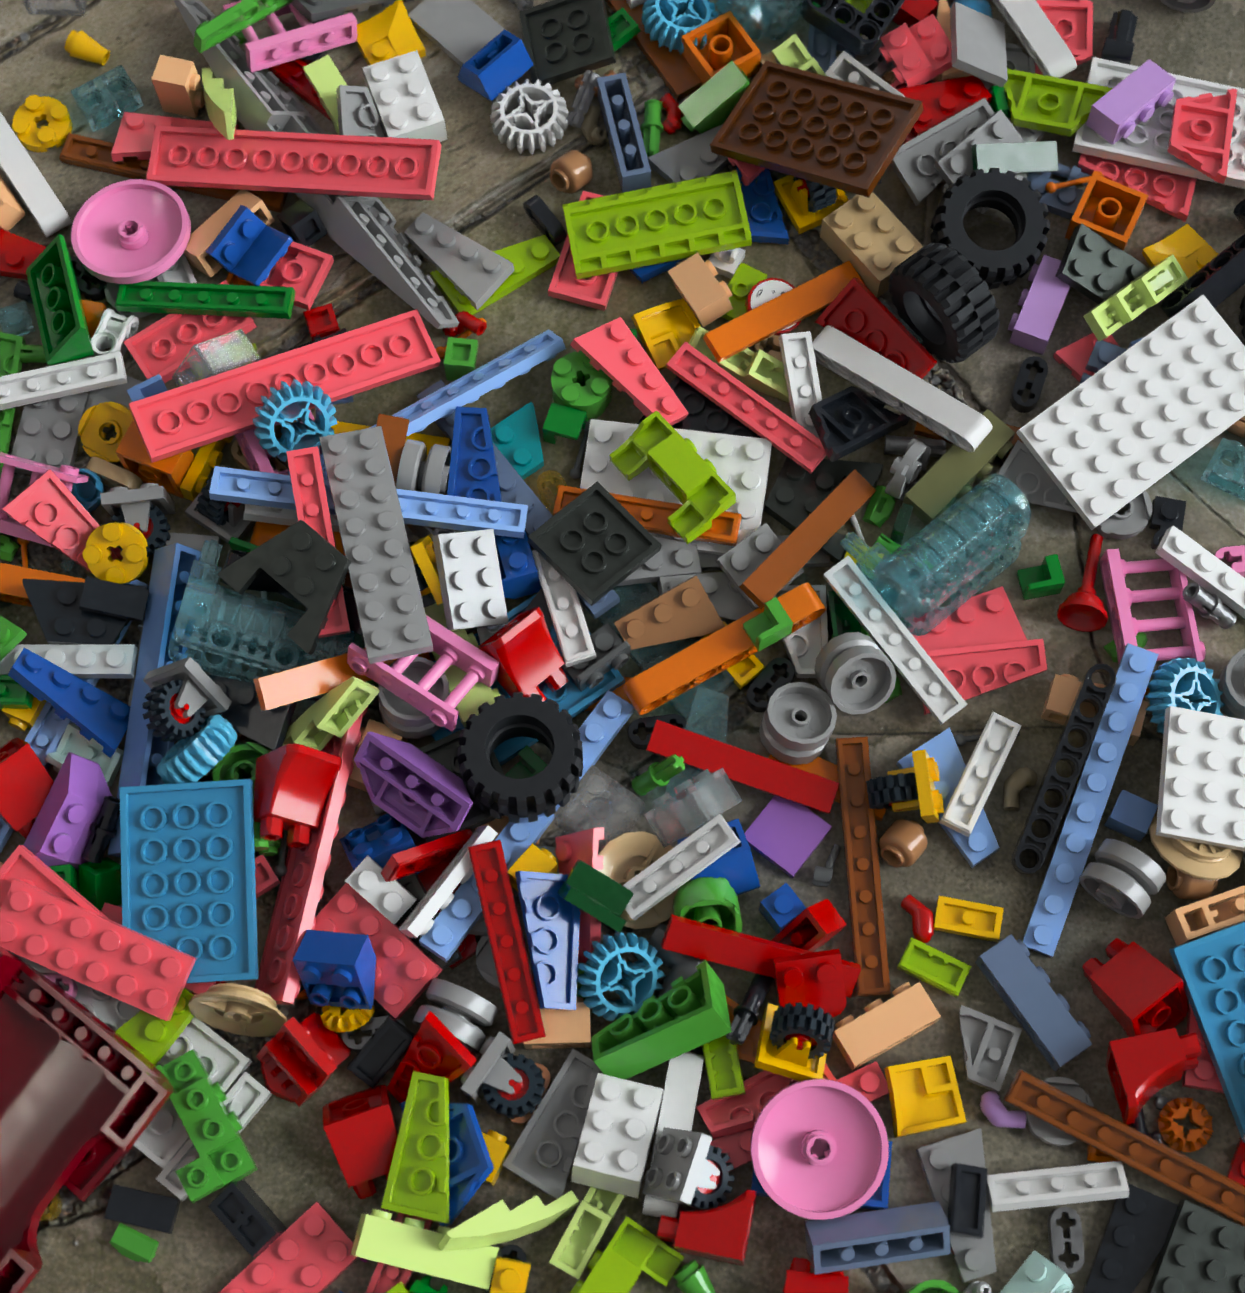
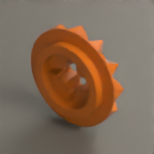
[1158,1098,1214,1153]

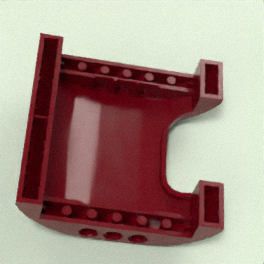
[0,946,174,1293]

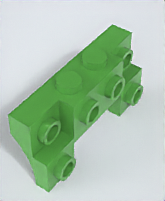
[156,1049,258,1203]

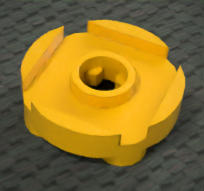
[12,95,73,153]
[78,402,134,463]
[83,522,149,584]

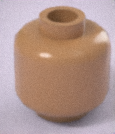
[550,150,593,194]
[879,819,928,868]
[1166,865,1219,900]

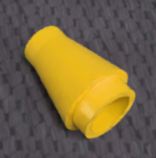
[64,30,110,66]

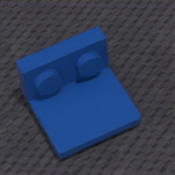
[206,205,293,286]

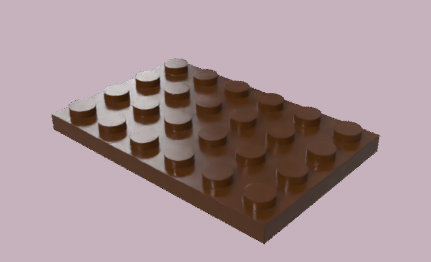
[710,61,924,198]

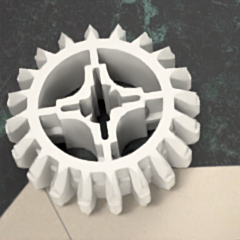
[490,78,568,155]

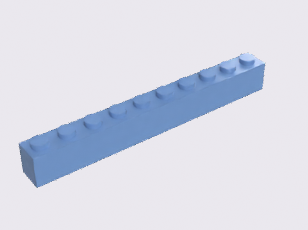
[108,543,202,858]

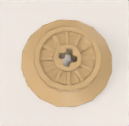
[1149,811,1243,880]
[598,831,678,929]
[188,983,287,1037]

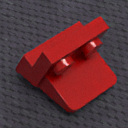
[256,1013,351,1107]

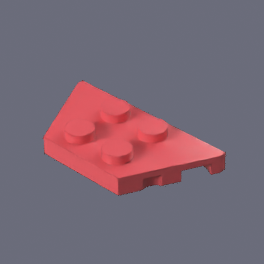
[1034,0,1093,75]
[1167,89,1237,184]

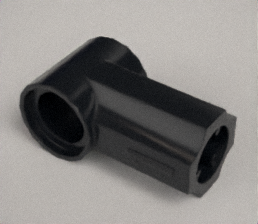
[1100,9,1138,65]

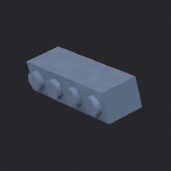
[597,73,651,193]
[975,934,1092,1072]
[805,1201,951,1275]

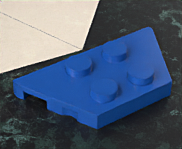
[400,1101,494,1227]

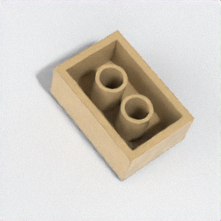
[820,192,924,298]

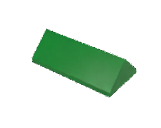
[26,234,94,365]

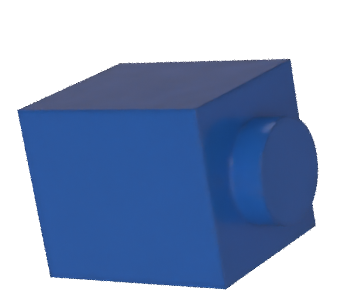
[759,882,806,934]

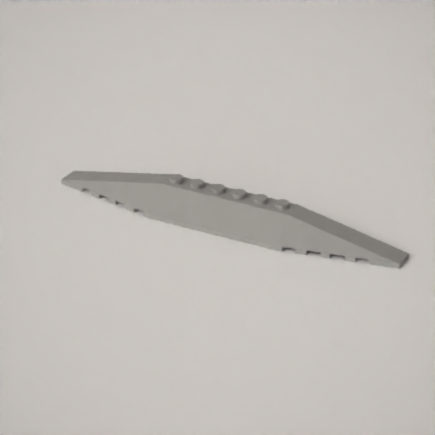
[174,0,459,329]

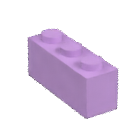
[1086,59,1176,145]
[1007,255,1070,355]

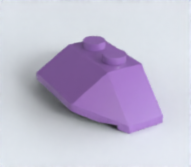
[354,731,473,838]
[24,752,112,870]

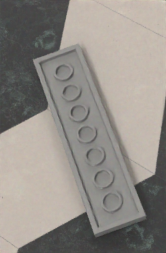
[319,426,433,664]

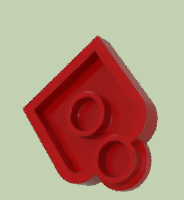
[773,949,847,1019]

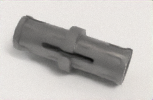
[1182,583,1237,629]

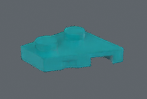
[491,401,544,480]

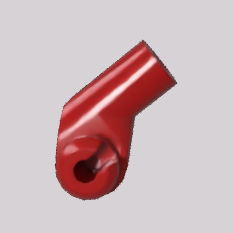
[660,93,684,134]
[442,311,487,337]
[900,895,934,943]

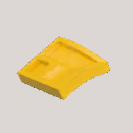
[355,0,426,66]
[1142,223,1218,290]
[632,299,700,371]
[884,1055,967,1138]

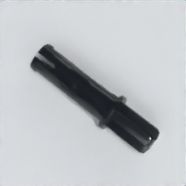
[726,973,775,1046]

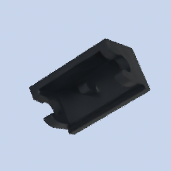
[208,1180,287,1257]

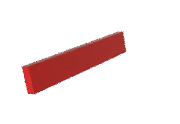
[646,720,840,814]
[468,840,546,1044]
[661,914,861,998]

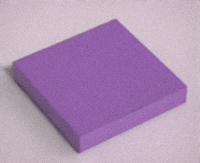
[744,796,832,879]

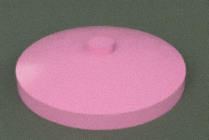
[71,179,191,284]
[750,1079,889,1220]

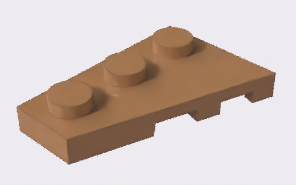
[613,575,725,650]

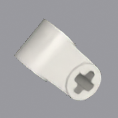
[91,308,139,357]

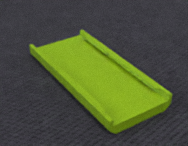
[562,170,752,280]

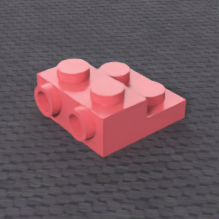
[879,14,952,87]
[253,241,334,311]

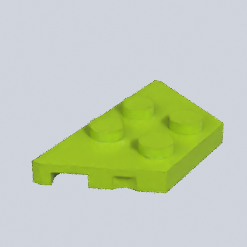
[1004,68,1112,137]

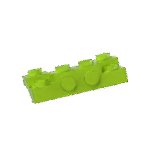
[609,410,736,545]
[570,1216,684,1293]

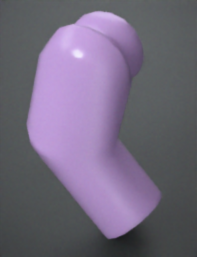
[980,1091,1026,1128]

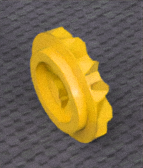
[321,1005,374,1032]

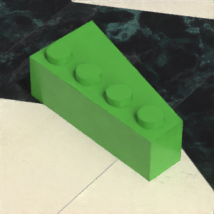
[591,960,732,1080]

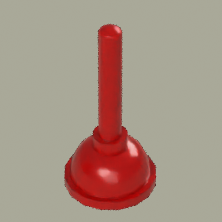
[1057,534,1108,632]

